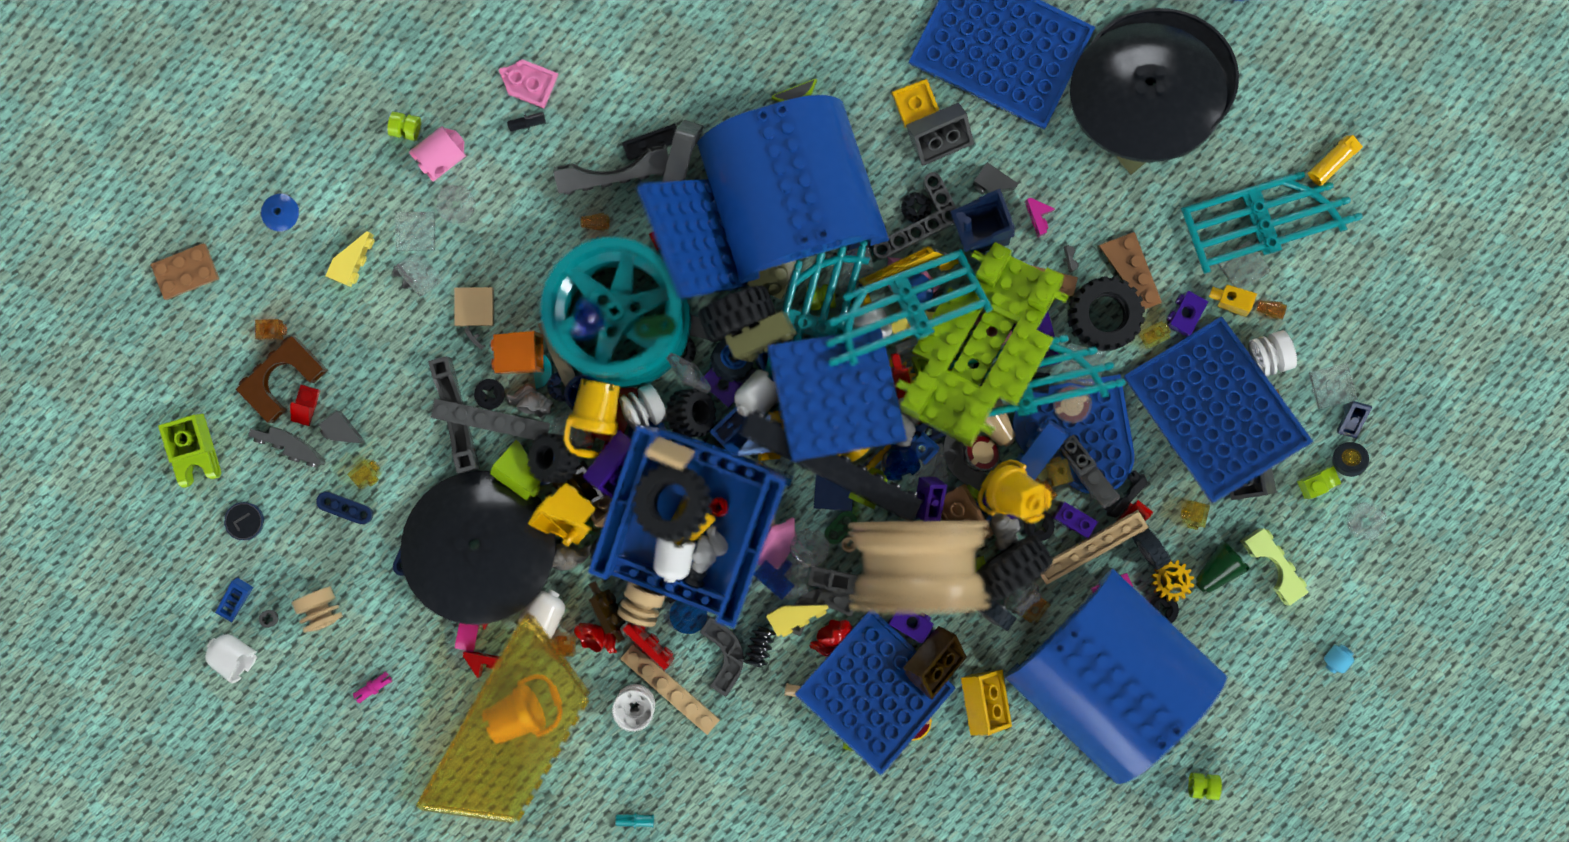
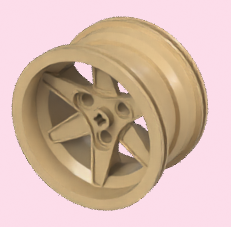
[848,521,990,612]

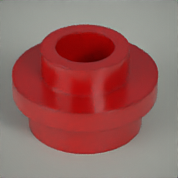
[709,497,729,517]

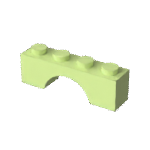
[1241,528,1309,606]

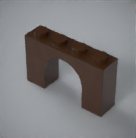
[236,336,328,423]

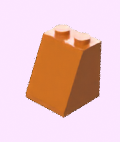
[491,331,544,374]

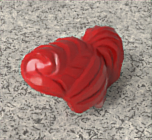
[809,619,852,657]
[574,623,617,654]

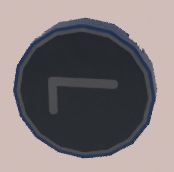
[224,502,264,540]

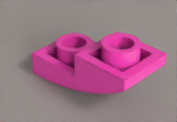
[454,623,480,652]

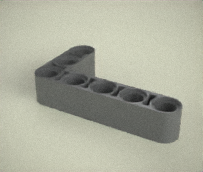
[662,120,703,182]
[872,172,957,260]

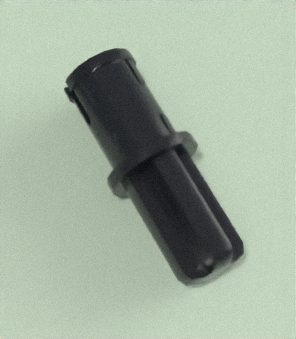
[507,112,546,132]

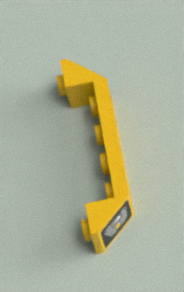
[850,246,959,307]

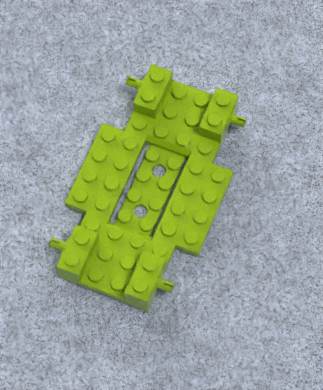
[896,242,1069,447]

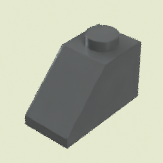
[972,162,1018,195]
[319,411,365,443]

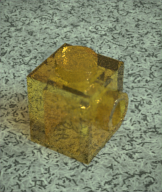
[1139,321,1171,349]
[1046,456,1073,487]
[347,459,381,489]
[1180,501,1210,530]

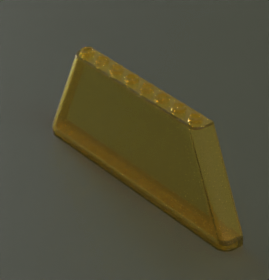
[416,612,590,823]

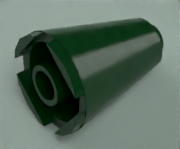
[1196,540,1251,593]

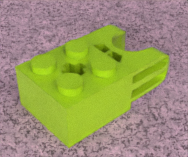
[158,414,221,488]

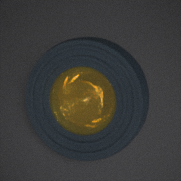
[1332,442,1369,477]

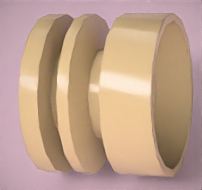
[617,581,665,627]
[291,586,343,633]

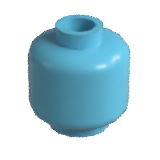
[1324,644,1354,674]

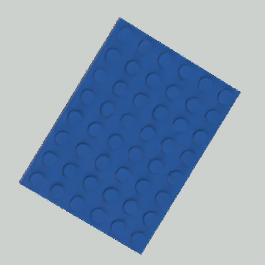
[908,0,1095,130]
[1124,316,1313,504]

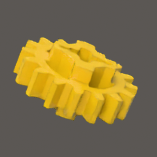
[1151,560,1195,602]

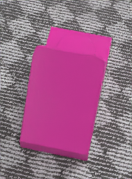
[1025,198,1055,238]

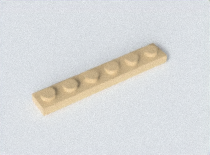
[1041,510,1148,585]
[620,644,720,735]

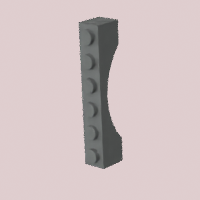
[553,144,669,195]
[428,356,480,473]
[430,399,550,440]

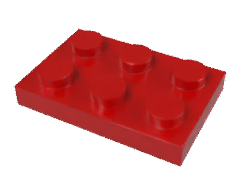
[622,622,675,671]

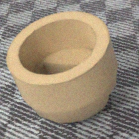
[841,536,856,552]

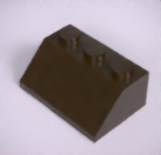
[903,626,967,700]

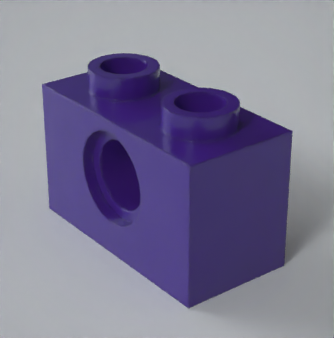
[1166,291,1209,337]
[700,368,743,408]
[916,477,947,521]
[1052,501,1098,538]
[888,612,934,644]

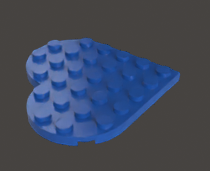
[1012,374,1134,494]

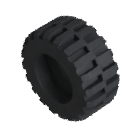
[1067,276,1145,352]
[698,285,776,342]
[632,464,712,541]
[976,535,1053,601]

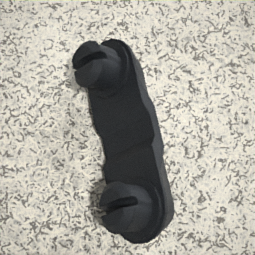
[1105,470,1148,518]

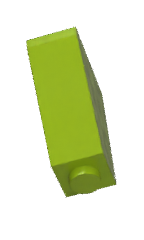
[490,440,541,501]

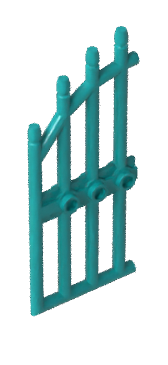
[1181,172,1363,274]
[765,239,870,379]
[826,249,993,366]
[949,335,1125,417]

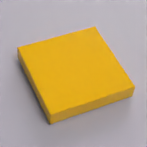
[891,78,939,128]

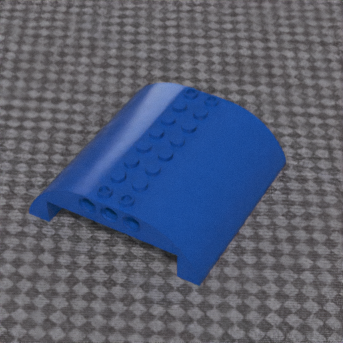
[697,95,889,284]
[588,425,787,629]
[1004,568,1228,784]

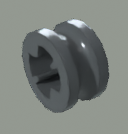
[259,610,279,628]

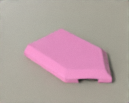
[499,60,558,109]
[758,517,796,575]

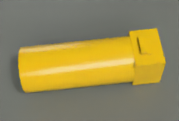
[1308,135,1363,186]

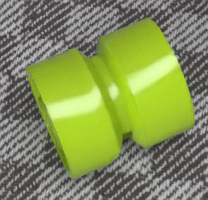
[387,111,421,141]
[807,284,836,311]
[1188,772,1222,800]

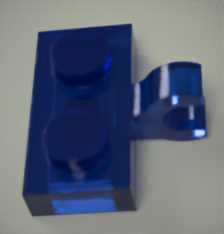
[754,559,795,600]

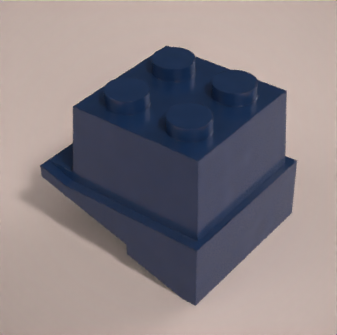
[951,189,1015,254]

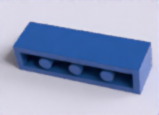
[1015,419,1068,480]

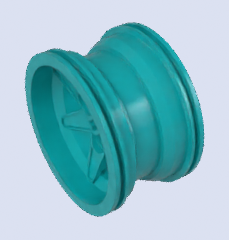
[541,237,691,388]

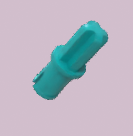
[615,813,654,829]

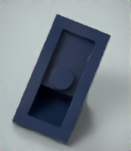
[1337,401,1372,438]

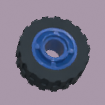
[710,338,754,382]

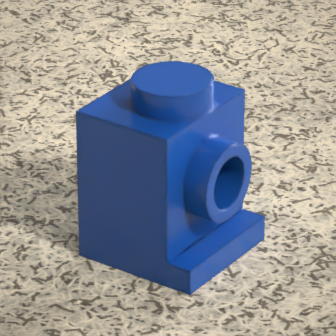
[908,432,940,465]

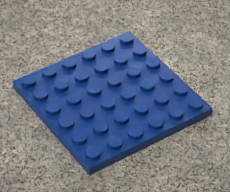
[637,179,748,299]
[767,328,907,462]
[794,611,956,776]

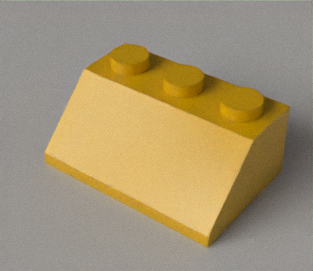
[961,669,1012,735]

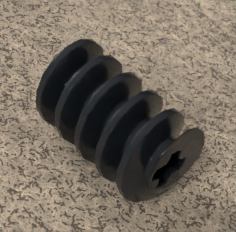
[743,625,776,668]

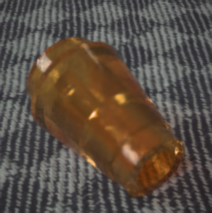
[580,212,610,231]
[1256,300,1287,320]

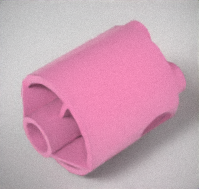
[409,126,466,182]

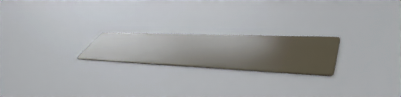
[538,322,578,387]

